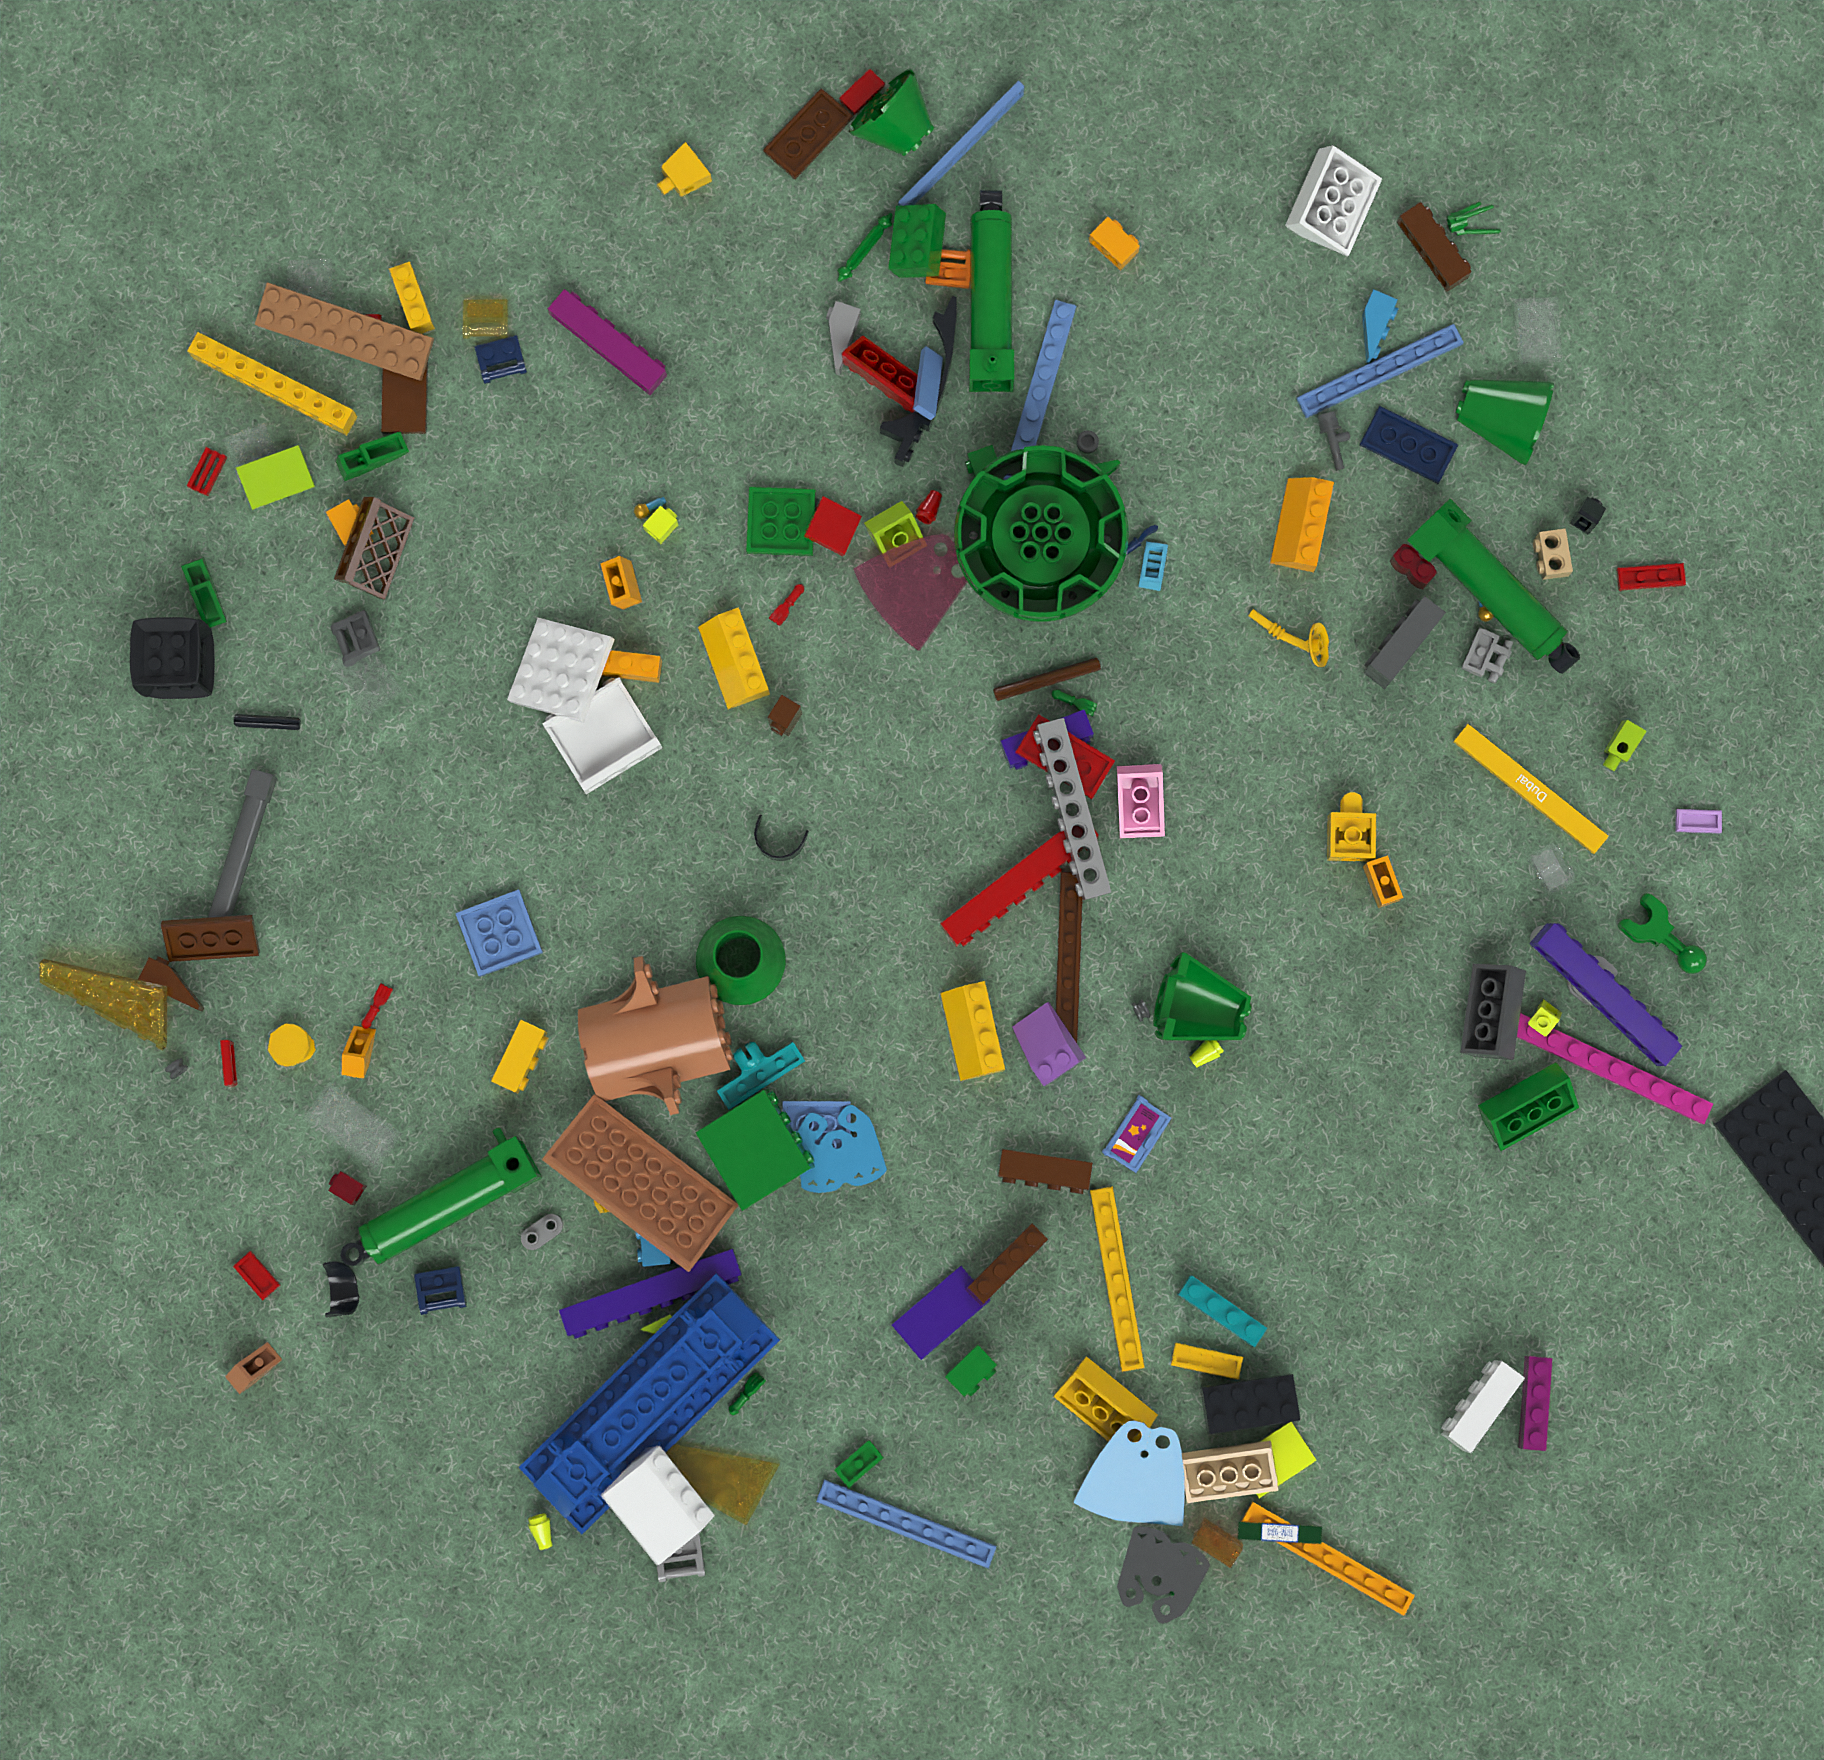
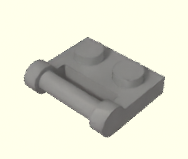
[657,1534,705,1583]

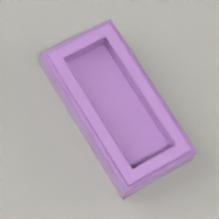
[1675,809,1722,834]

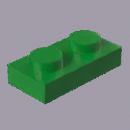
[834,1440,884,1488]

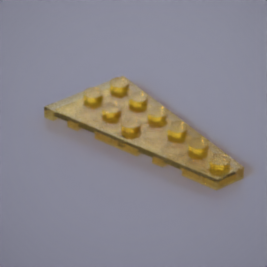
[39,959,167,1051]
[665,1444,780,1525]

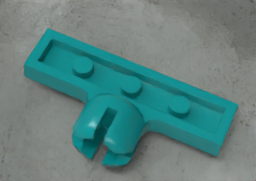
[716,1041,805,1110]

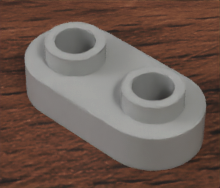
[521,1214,563,1250]

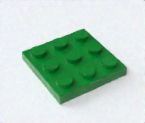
[746,487,816,556]

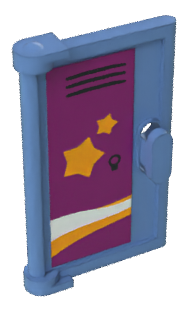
[1102,1095,1172,1173]

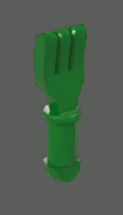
[1051,689,1098,717]
[729,1372,766,1415]

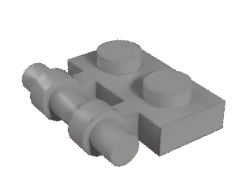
[1461,627,1513,684]

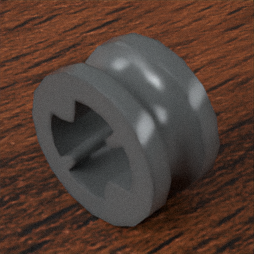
[1132,999,1151,1022]
[165,1058,188,1079]

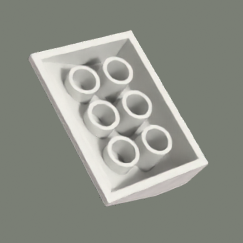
[1285,146,1382,256]
[601,1446,715,1565]

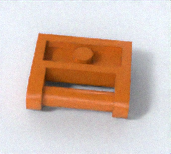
[926,249,970,289]

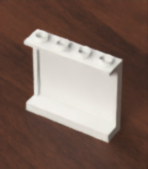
[543,677,662,794]

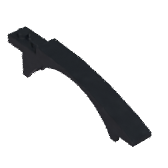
[880,296,957,467]

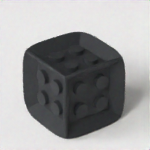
[130,617,215,699]

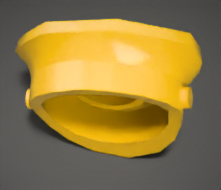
[268,1023,315,1067]

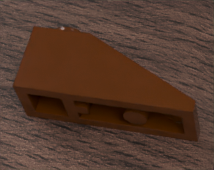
[137,956,204,1012]

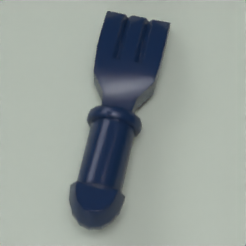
[1126,525,1158,556]

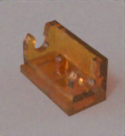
[1191,1518,1243,1568]

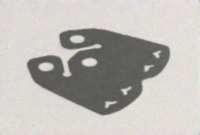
[1117,1526,1210,1624]

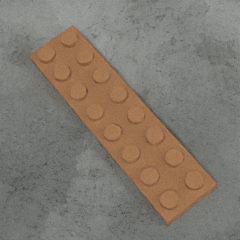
[255,282,434,381]

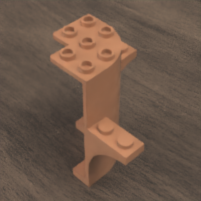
[578,956,733,1115]

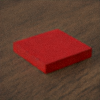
[804,496,862,556]

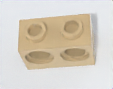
[1533,529,1573,580]

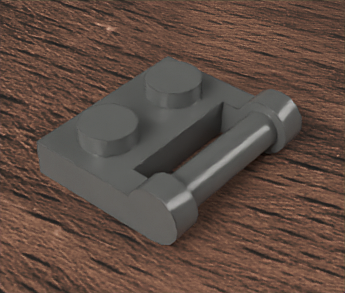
[330,610,381,667]

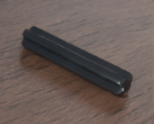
[234,714,301,730]

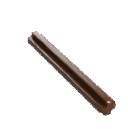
[993,658,1101,701]

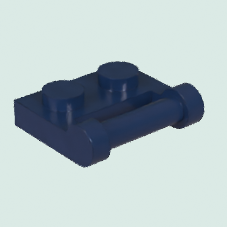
[474,335,527,384]
[414,1266,467,1315]

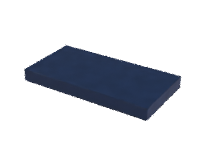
[1360,406,1458,484]

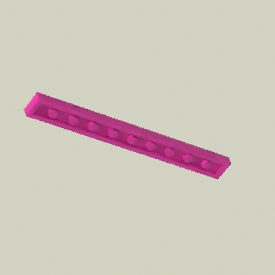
[1517,1013,1713,1125]

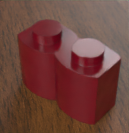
[1390,544,1437,590]

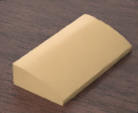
[1182,1441,1279,1503]

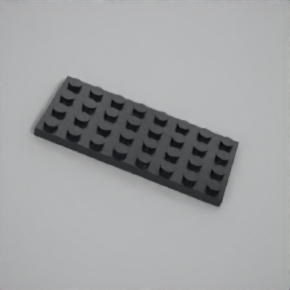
[1713,1070,1824,1267]

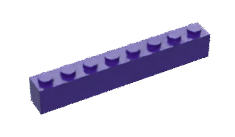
[1529,923,1682,1066]
[559,1249,742,1339]

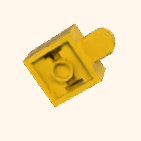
[1327,792,1376,862]

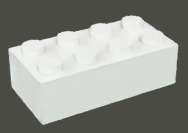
[1441,1360,1525,1453]

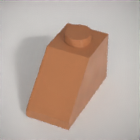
[225,1342,282,1394]

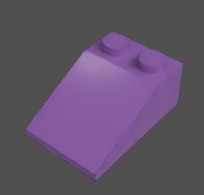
[1012,1002,1086,1086]

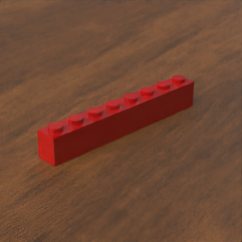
[940,826,1099,947]

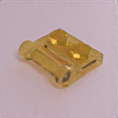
[462,299,508,339]

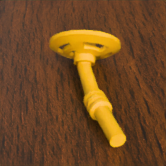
[1248,609,1329,667]

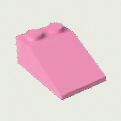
[1117,764,1165,838]

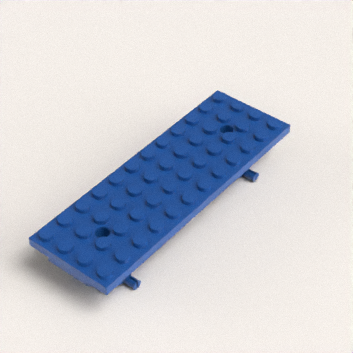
[519,1273,781,1534]

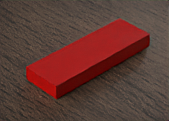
[1616,563,1686,591]

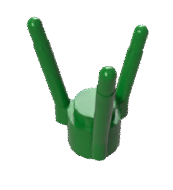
[1446,201,1501,236]

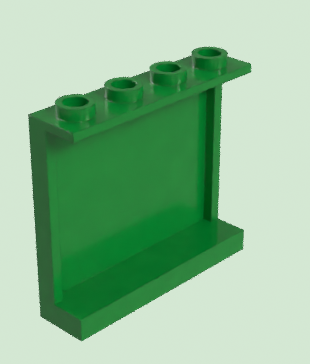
[696,1089,815,1211]

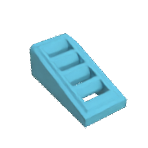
[1139,541,1168,591]

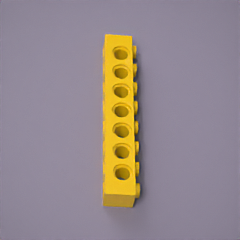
[187,332,357,436]

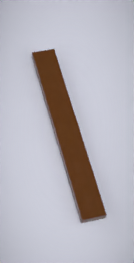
[1055,872,1082,1043]

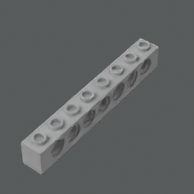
[1033,718,1112,901]

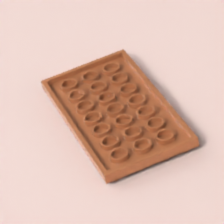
[542,1094,738,1272]

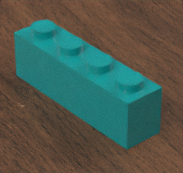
[1177,1275,1268,1347]

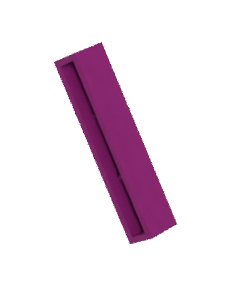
[547,289,667,395]

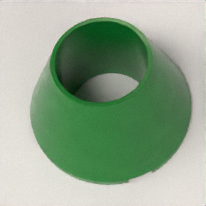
[696,916,786,1005]

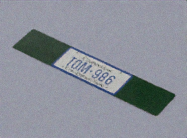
[1238,1522,1322,1544]

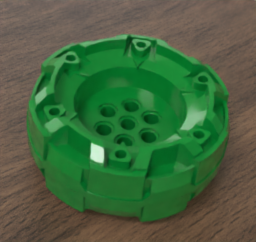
[954,445,1129,622]

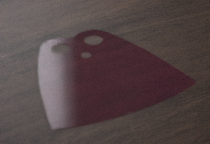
[854,534,967,651]

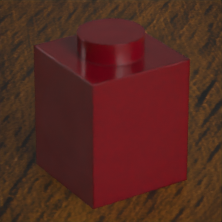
[328,1171,367,1206]

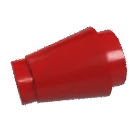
[915,490,942,524]

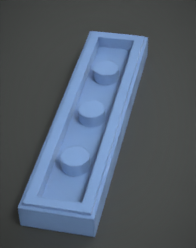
[913,346,943,420]

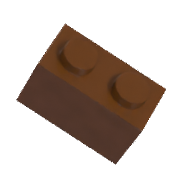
[768,695,802,736]

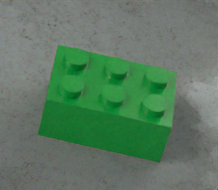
[888,204,946,278]

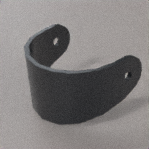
[754,814,809,861]
[323,1262,359,1318]

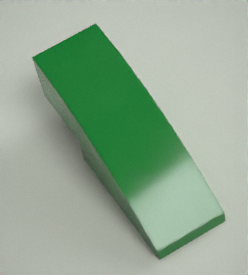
[336,432,409,481]
[181,557,227,628]

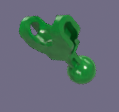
[1618,893,1707,974]

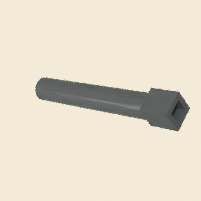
[207,769,277,918]

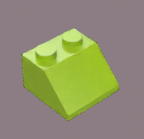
[864,501,927,568]

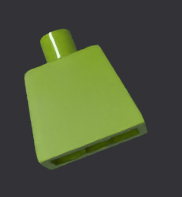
[1603,720,1647,772]

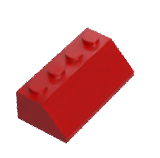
[842,336,918,413]

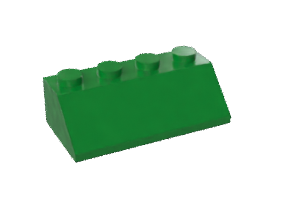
[1478,1062,1579,1151]

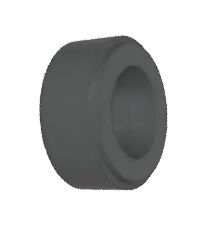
[1077,431,1099,454]

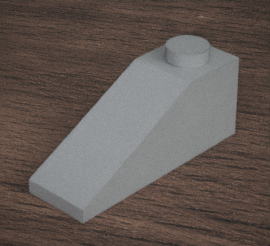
[826,301,861,375]

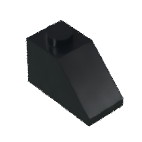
[1570,496,1606,535]

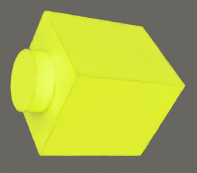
[643,506,678,544]

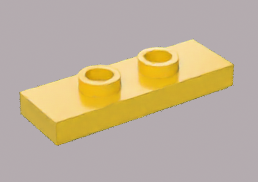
[1171,1343,1243,1380]

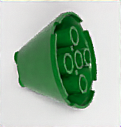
[848,68,935,156]

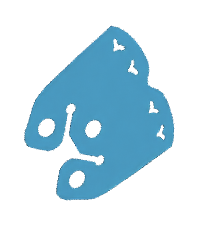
[798,1105,887,1193]

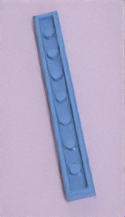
[898,81,1024,206]
[1296,324,1464,418]
[816,1480,997,1569]

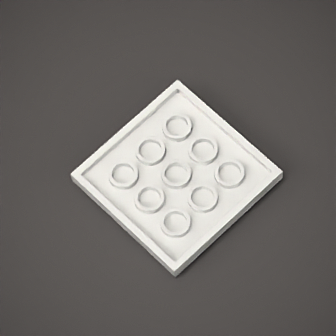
[507,618,615,722]

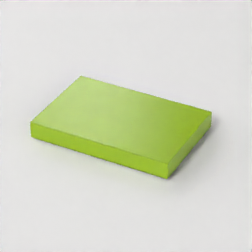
[236,445,315,509]

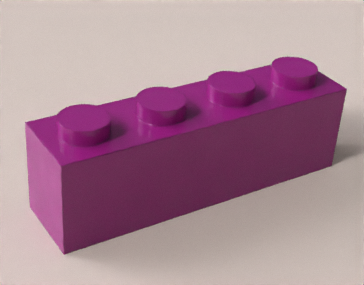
[1518,1356,1553,1451]

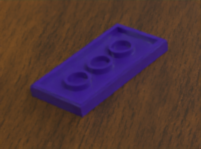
[892,1266,991,1360]

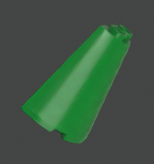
[1455,380,1554,465]
[1153,952,1252,1041]

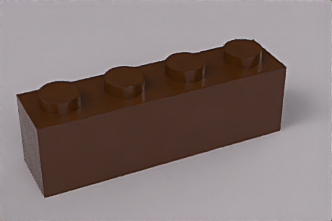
[1397,202,1472,292]
[998,1149,1093,1194]
[965,1223,1048,1306]

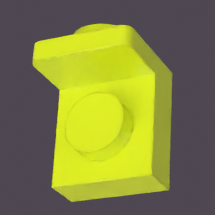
[1528,999,1562,1037]

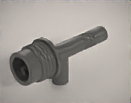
[1318,411,1350,471]

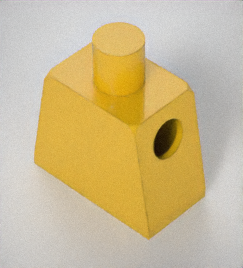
[657,142,712,197]

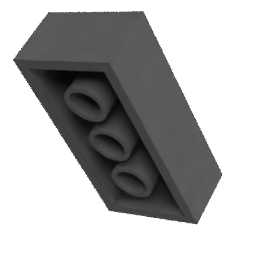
[1364,596,1446,689]
[1460,964,1526,1060]

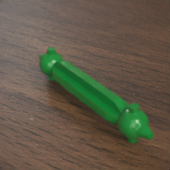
[837,213,893,282]

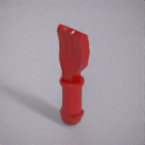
[769,584,804,626]
[361,983,393,1029]

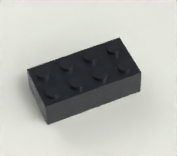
[1200,1374,1301,1434]

